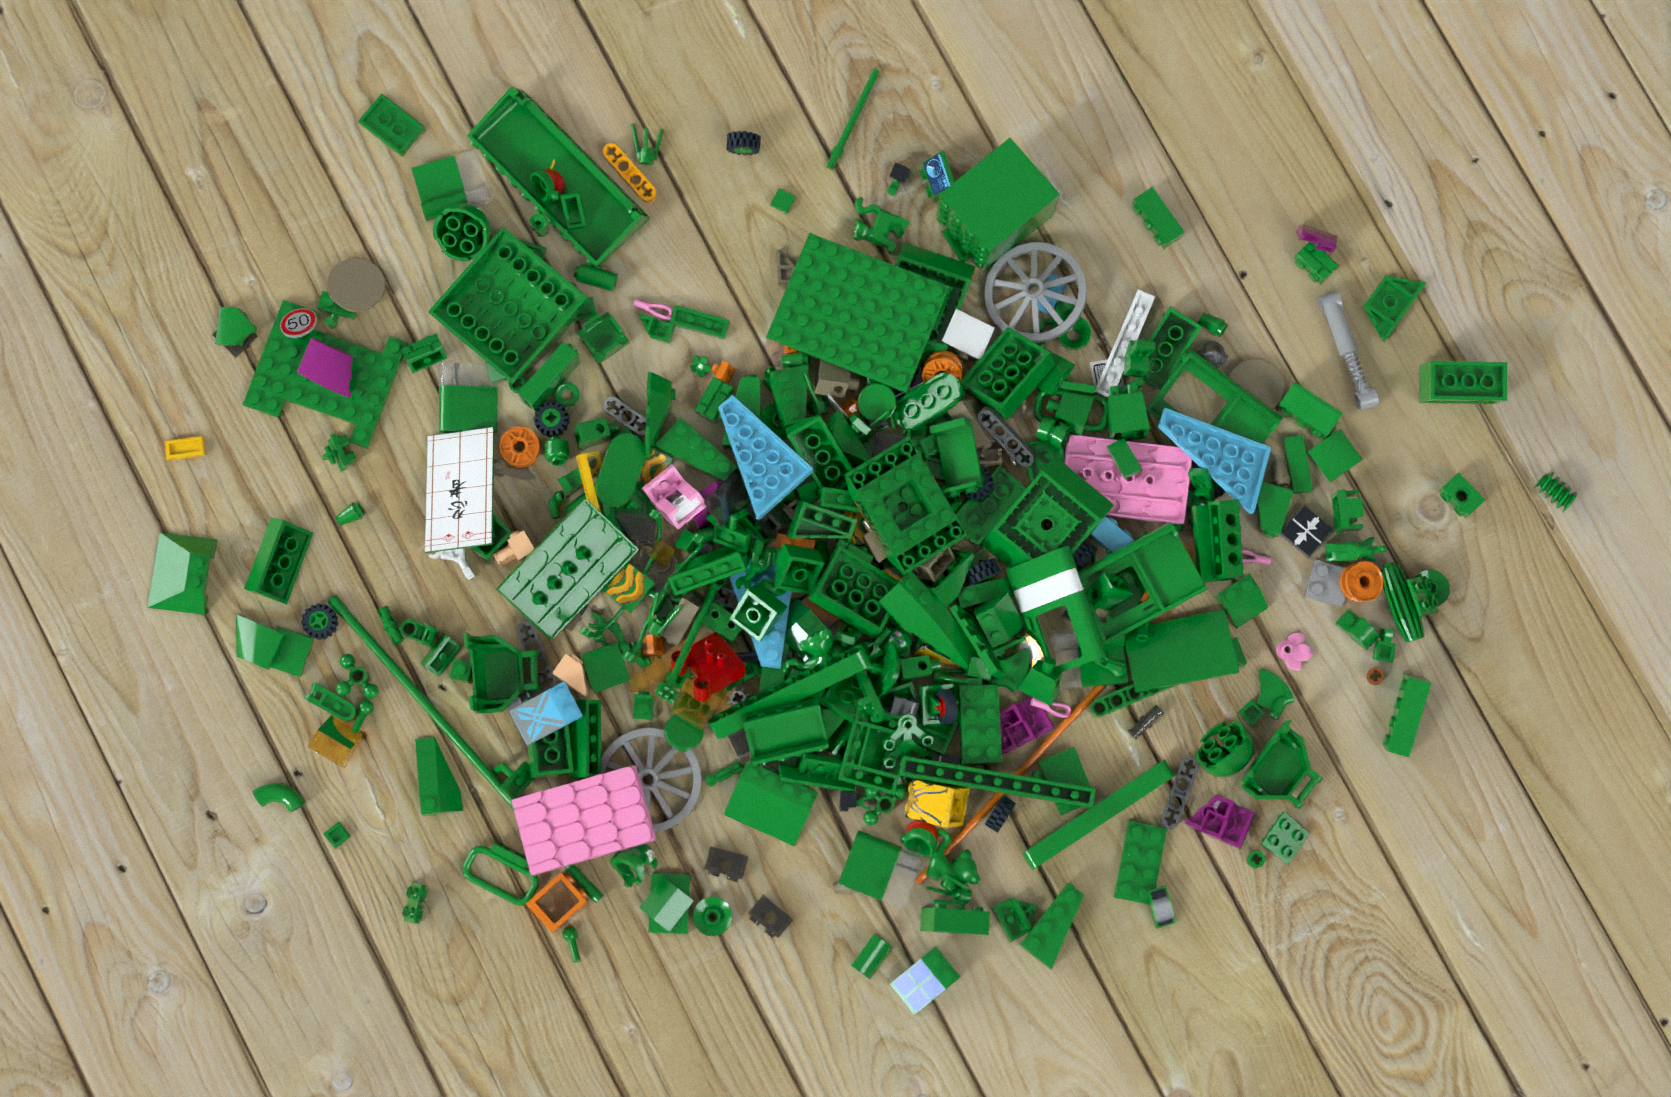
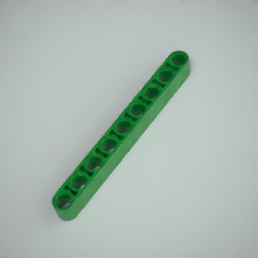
[708,645,871,739]
[1022,759,1176,870]

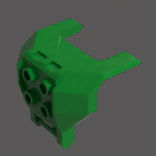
[464,632,542,714]
[1238,720,1323,810]

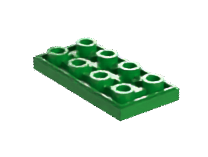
[1192,505,1233,583]

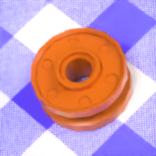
[922,350,963,382]
[499,426,541,469]
[1339,561,1384,602]

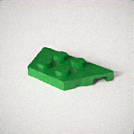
[1363,275,1426,342]

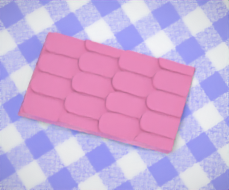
[1064,435,1192,524]
[511,765,657,875]

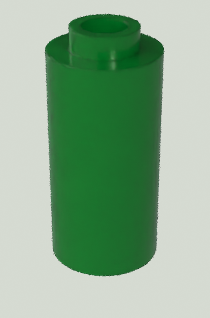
[574,263,618,292]

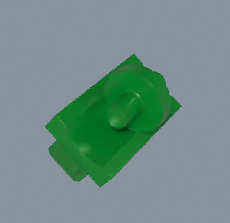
[322,433,357,471]

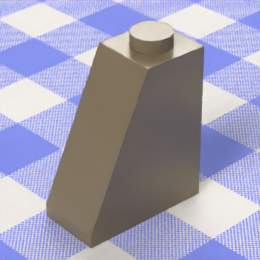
[948,399,997,451]
[661,589,706,646]

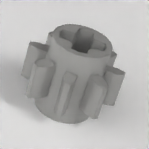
[727,687,750,705]

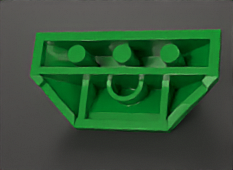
[785,598,840,662]

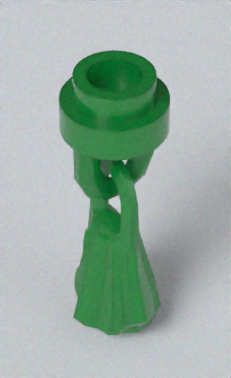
[1098,657,1127,676]

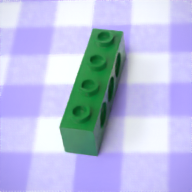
[1208,500,1244,579]

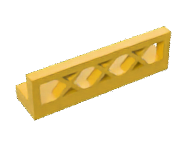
[576,451,603,514]

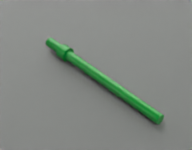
[826,69,880,170]

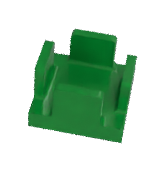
[577,311,630,364]
[1331,489,1364,534]

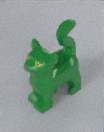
[853,197,910,255]
[1325,537,1387,561]

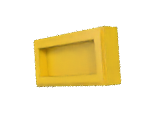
[165,436,206,461]

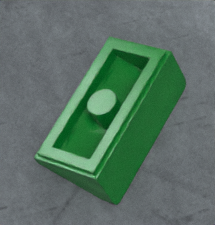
[420,633,462,677]

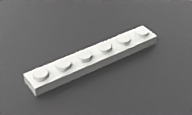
[1095,290,1155,399]

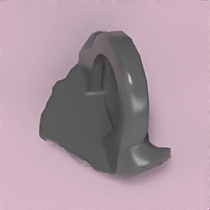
[1197,342,1228,368]

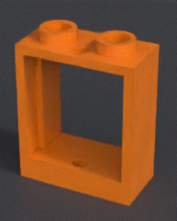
[526,872,588,933]

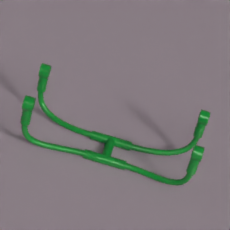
[579,509,705,663]

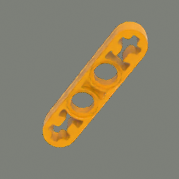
[603,143,657,203]

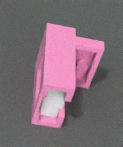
[642,464,708,529]

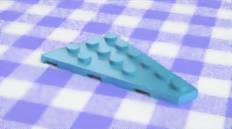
[719,395,813,520]
[1158,408,1271,514]
[729,561,791,669]

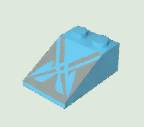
[509,681,583,746]

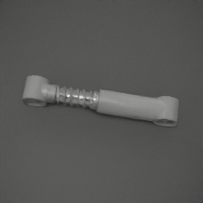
[1318,291,1379,411]

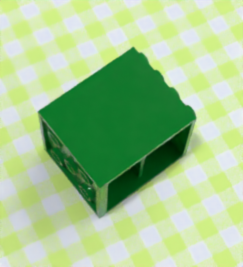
[936,138,1060,271]

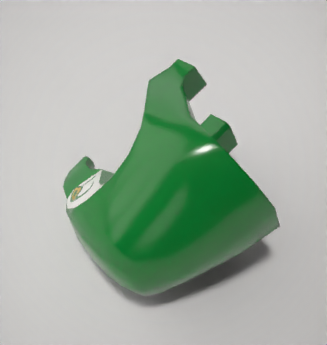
[610,844,658,888]

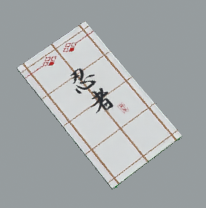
[425,427,494,553]

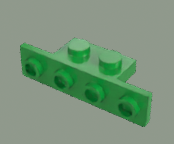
[779,753,855,792]

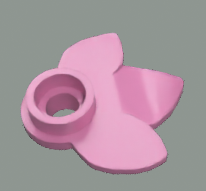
[1276,633,1313,671]

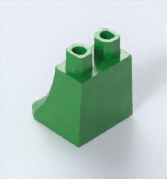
[1107,383,1150,441]

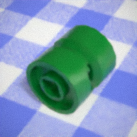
[1036,415,1071,448]

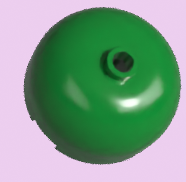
[433,203,492,261]
[1195,720,1254,777]

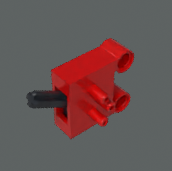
[671,632,759,702]

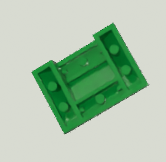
[147,532,217,615]
[838,706,911,795]

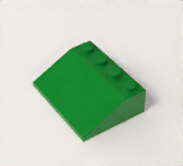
[961,327,1055,420]
[808,545,898,638]
[723,761,818,846]

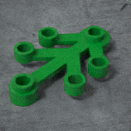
[882,714,934,785]

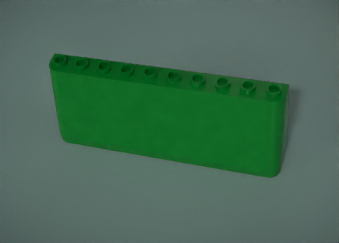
[467,86,650,267]

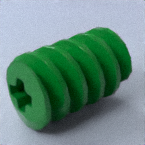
[1533,472,1577,513]

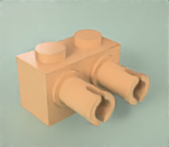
[493,530,535,568]

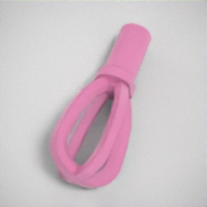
[634,299,673,321]
[1242,548,1271,565]
[1031,698,1071,718]

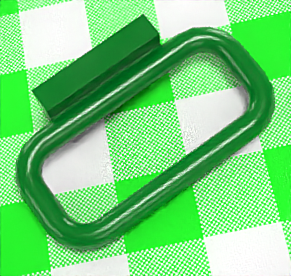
[1034,381,1108,432]
[462,842,539,906]

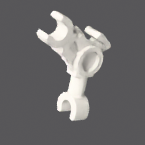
[429,548,475,580]

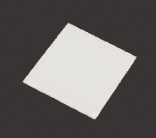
[942,309,995,359]

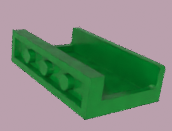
[668,546,752,596]
[742,698,829,766]

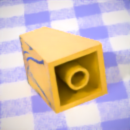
[905,779,970,828]

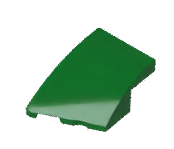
[236,615,285,670]

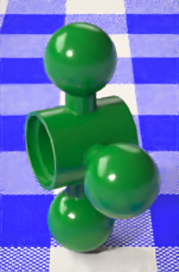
[336,654,379,699]
[863,784,908,826]

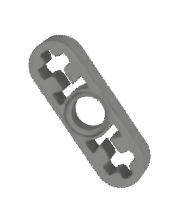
[603,397,648,437]

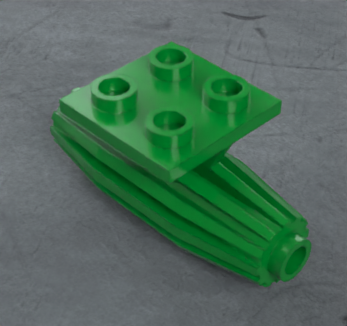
[1380,562,1439,643]

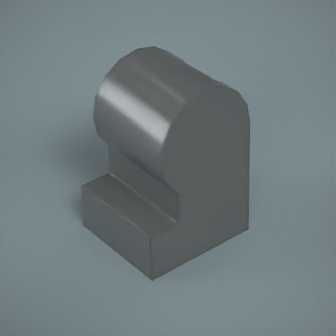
[888,693,920,717]

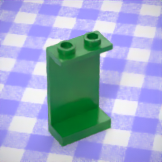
[929,417,984,497]

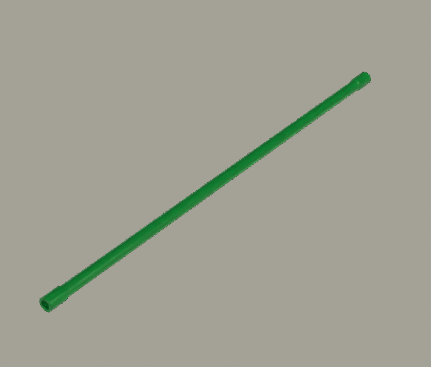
[328,595,604,903]

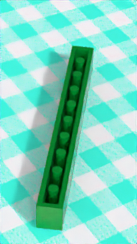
[898,756,1096,808]

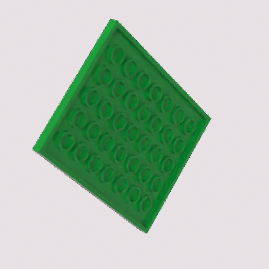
[766,233,950,393]

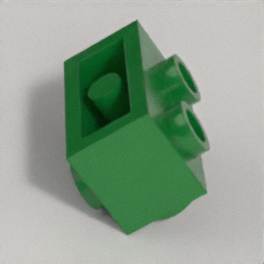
[702,602,742,644]

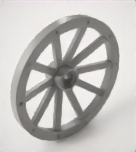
[984,242,1087,343]
[601,728,701,833]

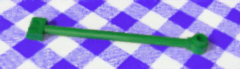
[655,578,726,704]

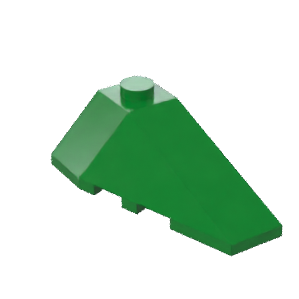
[645,372,676,458]
[415,737,463,816]

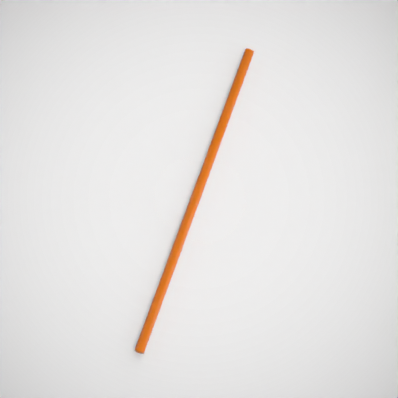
[915,686,1105,885]

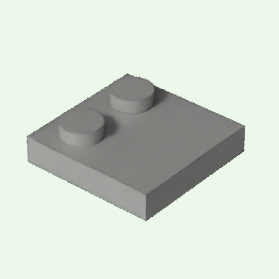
[1304,560,1345,608]

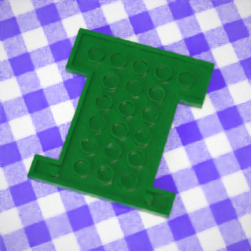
[242,300,408,449]

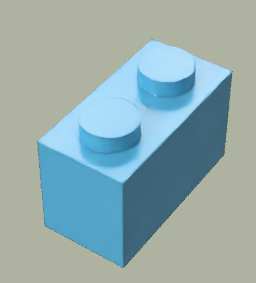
[1089,516,1135,553]

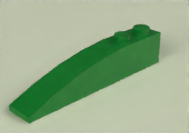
[878,571,980,671]

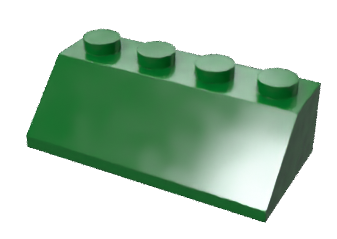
[785,415,853,489]
[244,517,313,605]

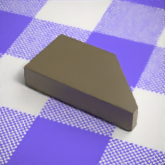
[776,250,796,286]

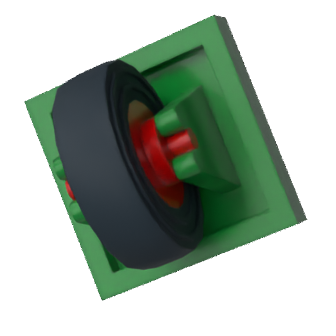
[920,682,959,725]

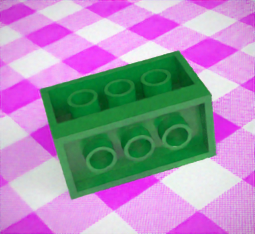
[1419,361,1507,404]

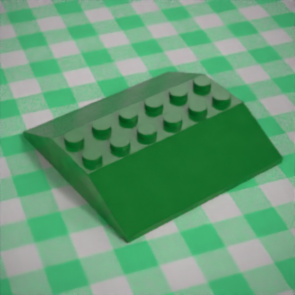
[428,227,588,384]

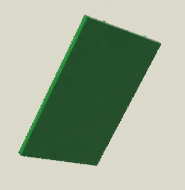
[1124,609,1239,693]

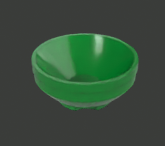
[1057,316,1091,350]

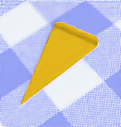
[914,646,959,666]

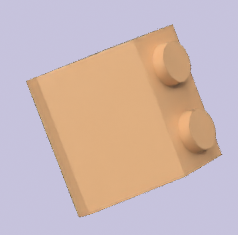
[553,654,590,699]

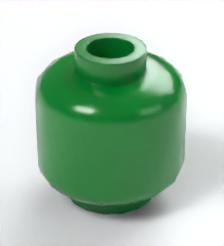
[544,436,570,466]

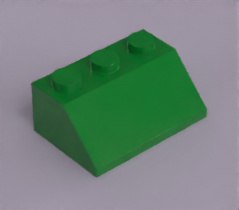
[1277,382,1343,439]

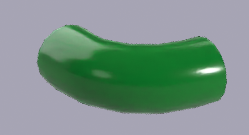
[252,783,306,813]

